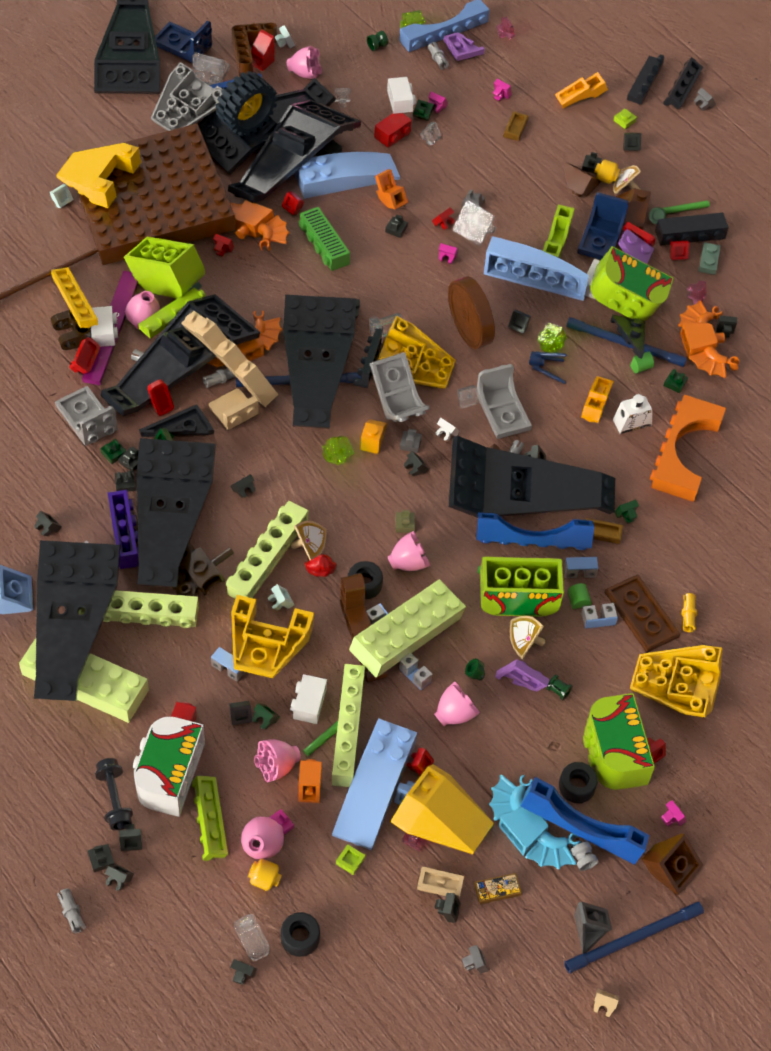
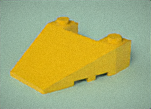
[56,143,142,208]
[231,595,314,678]

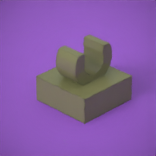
[395,510,415,533]

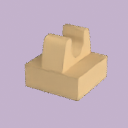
[594,989,619,1017]

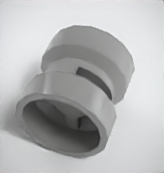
[570,841,599,871]

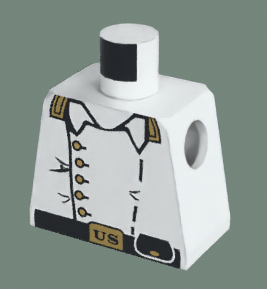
[613,394,652,434]

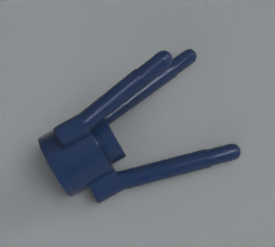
[529,351,567,384]

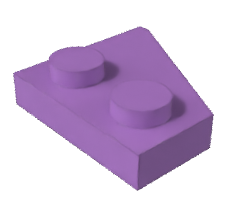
[444,32,485,61]
[618,229,654,264]
[495,659,550,692]

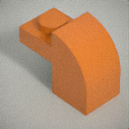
[375,169,408,209]

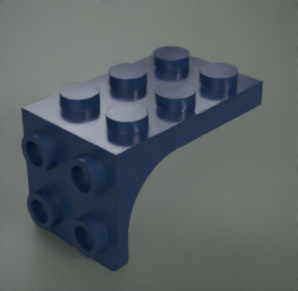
[155,21,213,64]
[577,192,629,260]

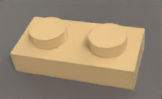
[417,867,464,899]

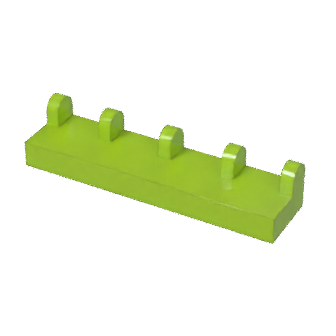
[138,288,206,339]
[191,776,228,861]

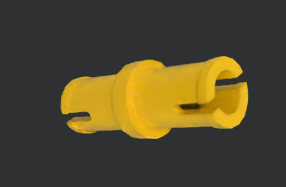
[681,593,697,632]

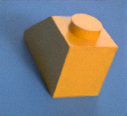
[360,419,387,454]

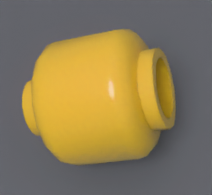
[594,160,620,184]
[248,858,282,891]

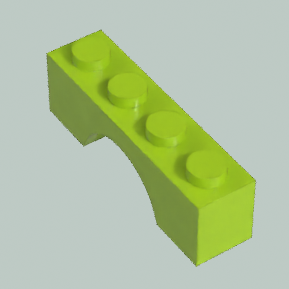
[543,204,575,258]

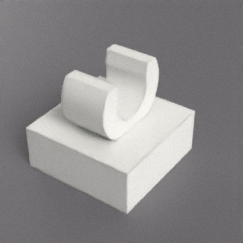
[436,418,460,442]

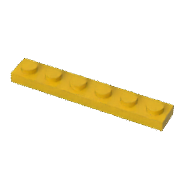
[51,267,98,328]

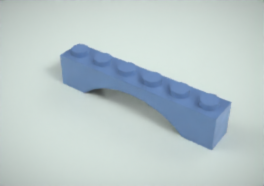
[399,0,490,52]

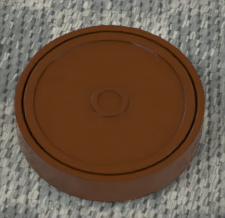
[448,276,495,349]

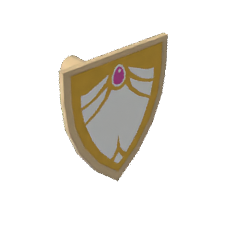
[613,165,641,194]
[291,521,327,560]
[510,616,545,659]

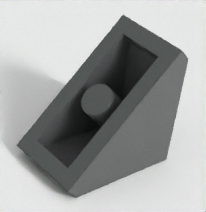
[574,902,612,954]

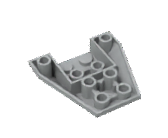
[151,62,222,131]

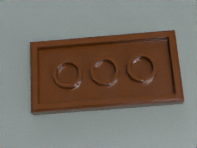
[604,574,680,653]

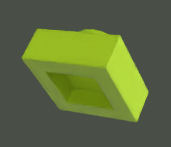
[613,109,637,129]
[336,844,366,875]

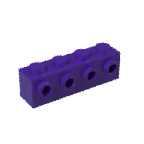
[108,490,139,569]

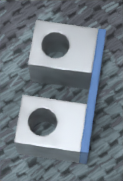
[564,557,598,578]
[581,603,618,629]

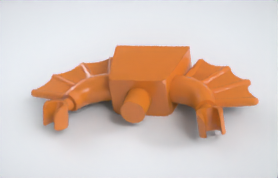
[230,200,290,251]
[678,300,739,378]
[207,311,283,368]

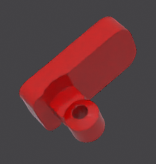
[620,222,656,247]
[69,337,100,374]
[147,379,174,416]

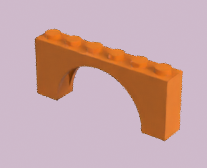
[650,395,726,502]

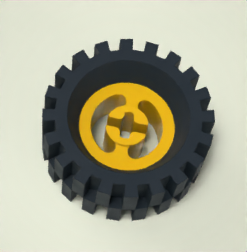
[216,71,278,136]

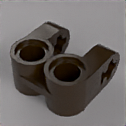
[50,310,92,350]

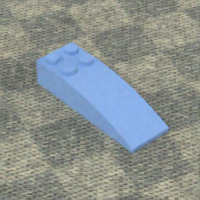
[295,152,400,199]
[484,236,589,301]
[332,718,417,850]

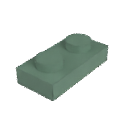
[698,242,721,275]

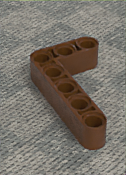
[231,22,277,76]
[340,573,387,683]

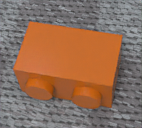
[299,759,322,803]

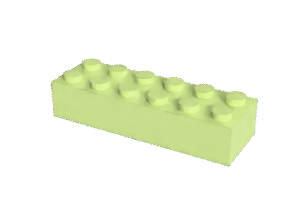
[349,579,466,678]
[19,638,149,723]

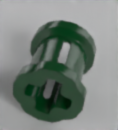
[546,674,573,700]

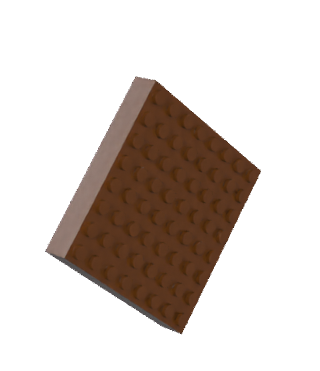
[67,124,236,265]

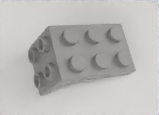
[370,352,430,422]
[476,364,532,439]
[55,386,118,446]

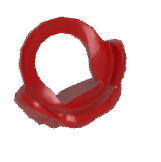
[304,554,337,577]

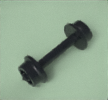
[95,758,133,831]

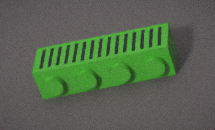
[299,207,350,271]

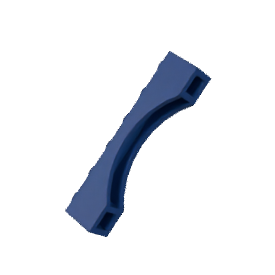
[476,512,594,550]
[520,777,650,865]

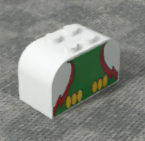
[133,717,205,817]

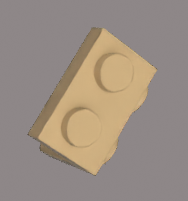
[209,389,259,430]

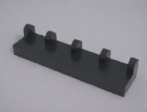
[627,54,665,105]
[663,57,703,109]
[354,328,383,388]

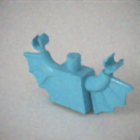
[489,775,582,869]

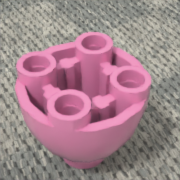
[287,46,322,79]
[125,291,161,330]
[387,531,431,571]
[434,682,480,727]
[254,739,301,782]
[241,816,284,860]

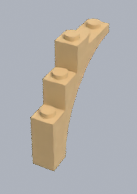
[181,311,278,407]

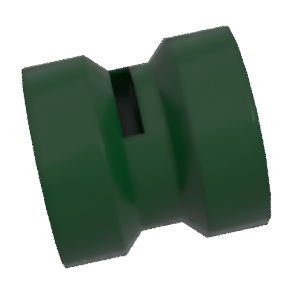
[367,30,388,51]

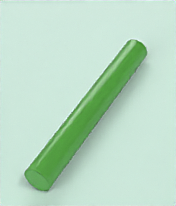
[663,200,710,214]
[303,721,338,756]

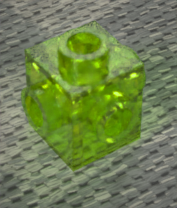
[537,322,567,353]
[321,436,355,465]

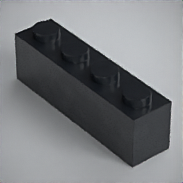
[655,212,729,246]

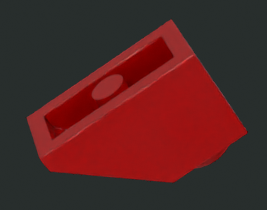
[251,30,275,71]

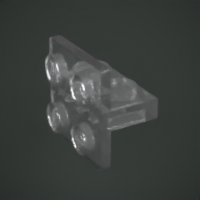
[193,53,230,85]
[453,200,497,246]

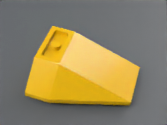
[376,316,456,389]
[630,645,723,717]
[391,764,494,854]

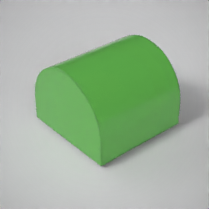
[630,351,654,374]
[567,583,592,609]

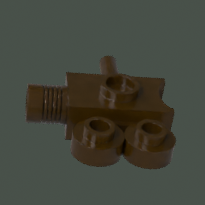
[171,542,234,597]

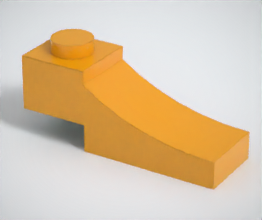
[555,72,608,108]
[581,376,614,423]

